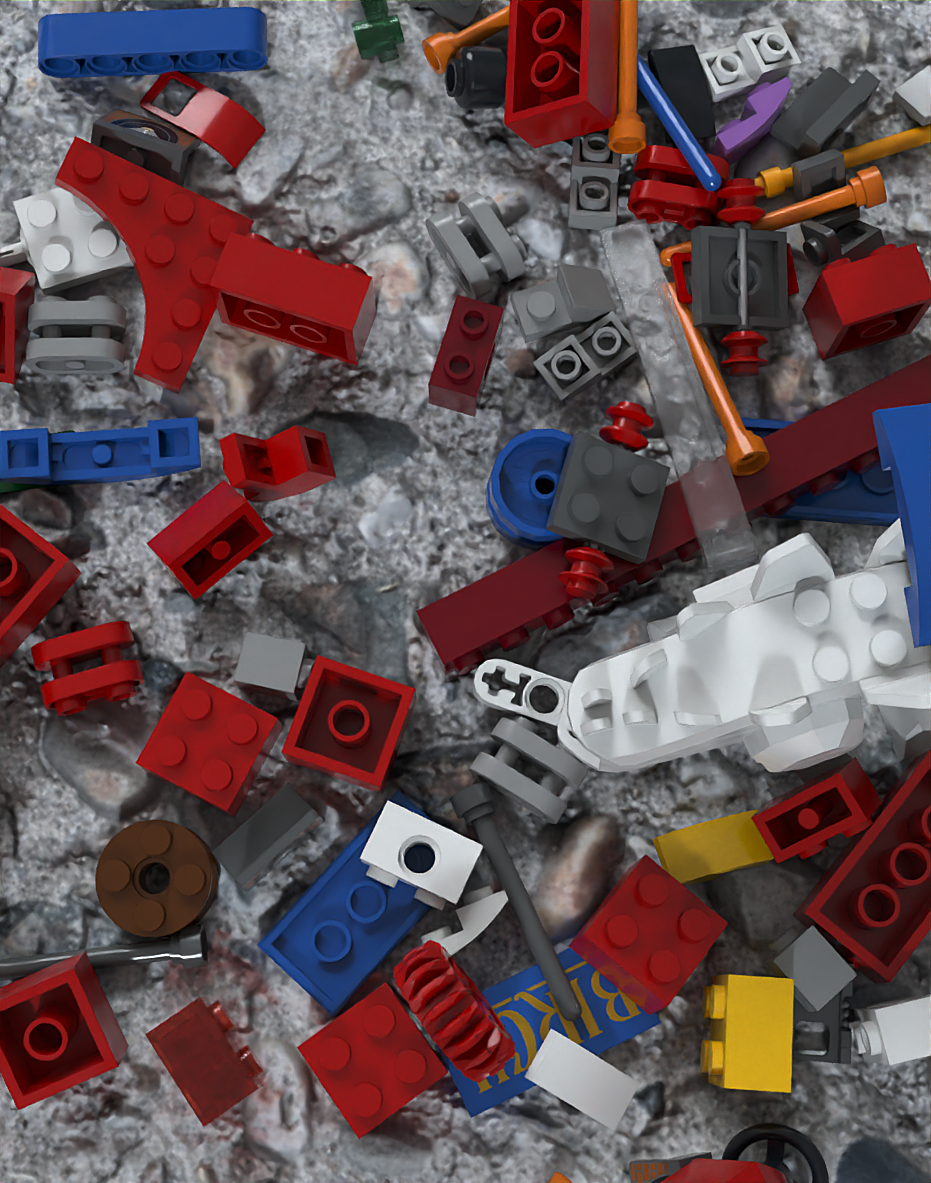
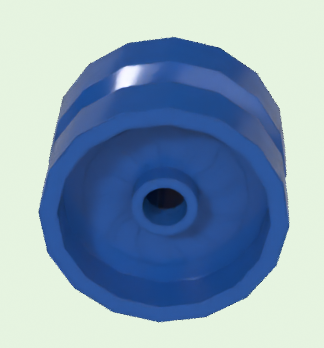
[485,429,573,550]

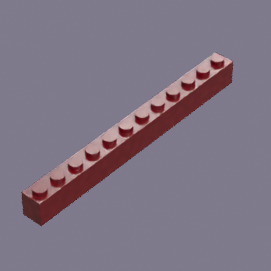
[416,354,931,675]

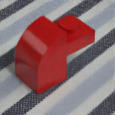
[219,425,336,502]

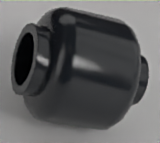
[445,46,507,109]

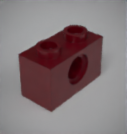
[428,295,504,417]

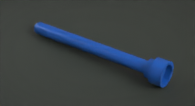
[618,46,722,191]

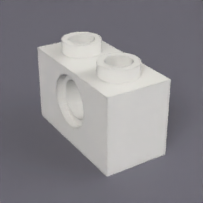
[360,800,483,911]
[848,995,931,1065]

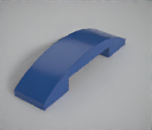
[872,403,931,648]
[0,417,201,485]

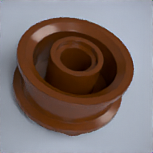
[95,820,218,937]

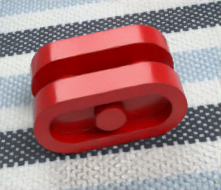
[627,145,731,231]
[30,621,145,716]

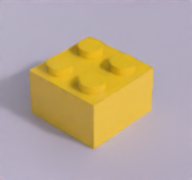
[700,974,794,1093]

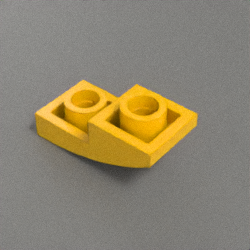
[653,809,774,886]

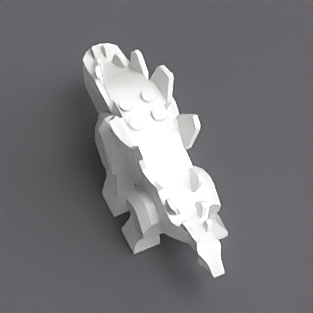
[557,518,931,785]

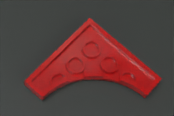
[55,136,254,394]

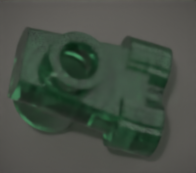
[351,0,405,63]

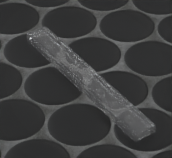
[599,219,759,573]

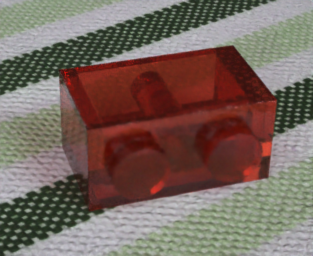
[145,997,265,1127]

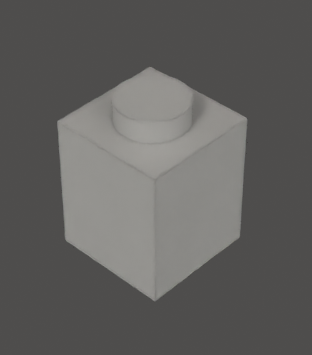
[234,631,315,702]
[765,925,857,1012]

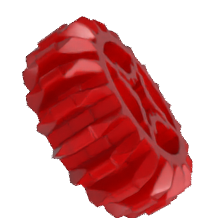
[394,940,515,1083]

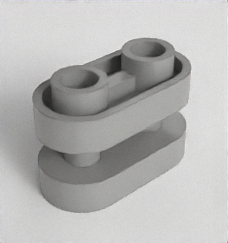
[426,192,528,300]
[26,295,127,374]
[469,714,588,824]

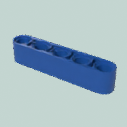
[38,7,268,78]

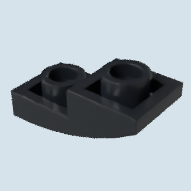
[647,45,716,144]

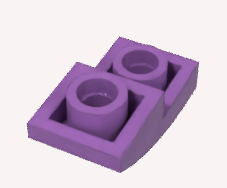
[711,77,792,166]

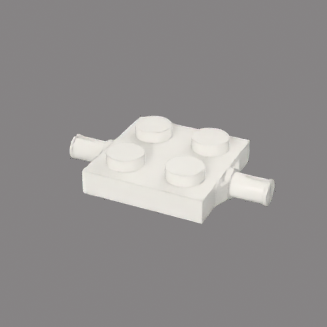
[0,187,134,295]

